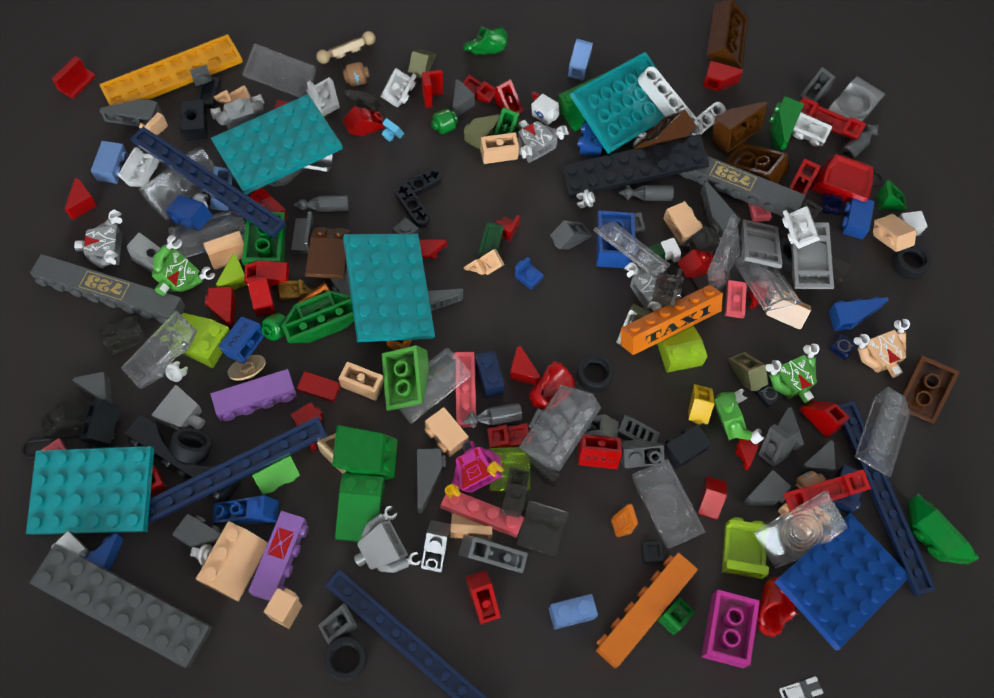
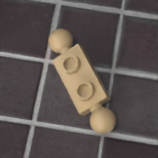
[316,31,375,64]

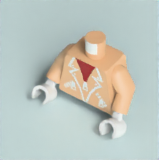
[854,319,910,378]

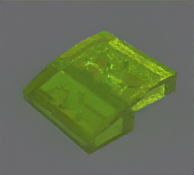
[489,447,530,491]

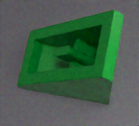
[494,107,520,135]
[877,180,907,211]
[658,597,695,635]

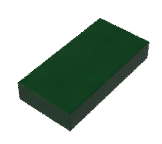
[477,221,505,257]

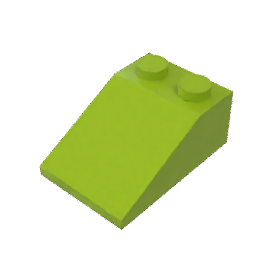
[162,313,230,368]
[657,325,708,373]

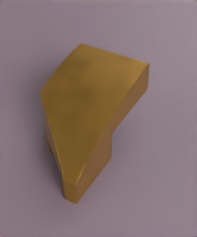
[278,279,314,301]

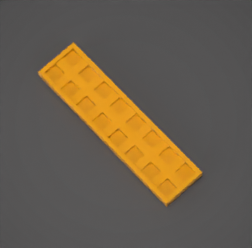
[99,34,243,106]

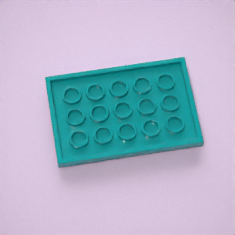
[570,52,671,154]
[211,94,343,195]
[343,234,435,342]
[26,446,155,535]

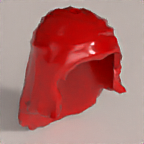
[529,361,575,411]
[757,577,798,637]

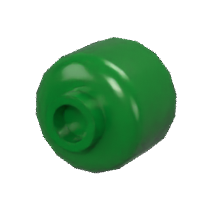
[431,108,458,134]
[261,313,287,341]

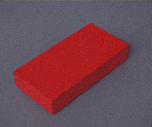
[297,371,341,403]

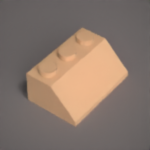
[196,521,268,602]

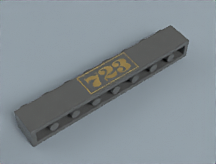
[678,156,806,218]
[30,254,185,325]

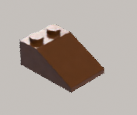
[711,102,768,154]
[633,109,696,149]
[724,143,789,184]
[305,227,351,279]
[896,355,960,424]

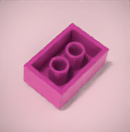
[701,590,760,668]

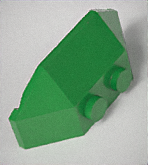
[281,291,354,343]
[908,494,979,565]

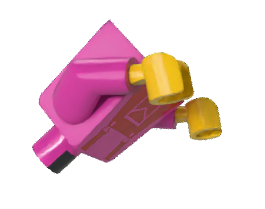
[445,441,504,499]

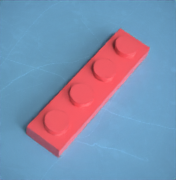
[455,352,476,427]
[440,493,524,538]

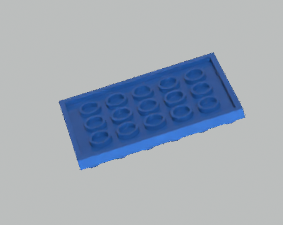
[775,513,908,651]

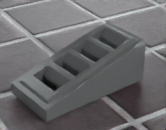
[428,288,463,311]
[618,415,660,443]

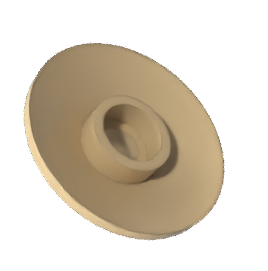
[228,355,266,380]

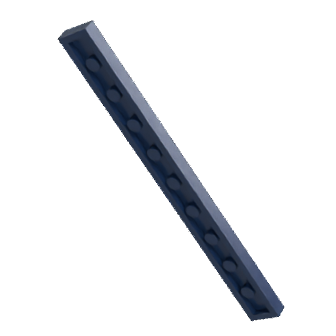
[131,126,286,238]
[838,401,936,597]
[148,416,327,525]
[325,569,487,698]

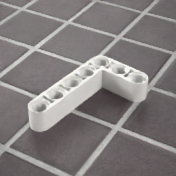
[638,67,726,136]

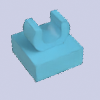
[382,118,404,142]

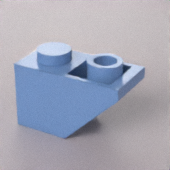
[568,39,593,81]

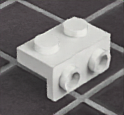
[380,68,417,108]
[307,78,340,117]
[792,113,832,147]
[118,147,160,187]
[782,206,820,249]

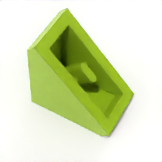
[216,254,248,290]

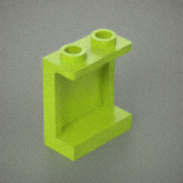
[722,517,770,579]

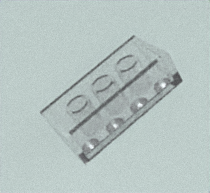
[138,148,215,220]
[519,385,601,471]
[855,387,911,477]

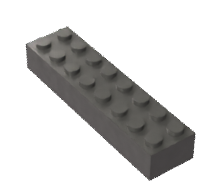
[30,543,213,668]

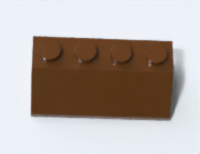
[707,0,748,69]

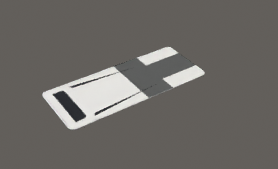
[779,677,823,698]

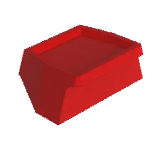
[809,154,873,202]

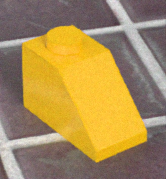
[688,384,715,424]

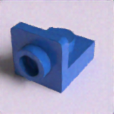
[515,257,544,290]

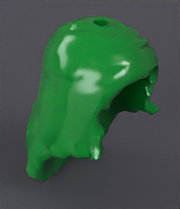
[462,26,508,55]

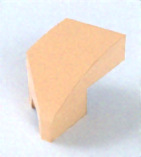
[214,85,253,104]
[139,112,168,135]
[464,249,505,275]

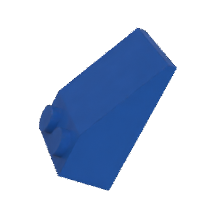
[596,210,637,268]

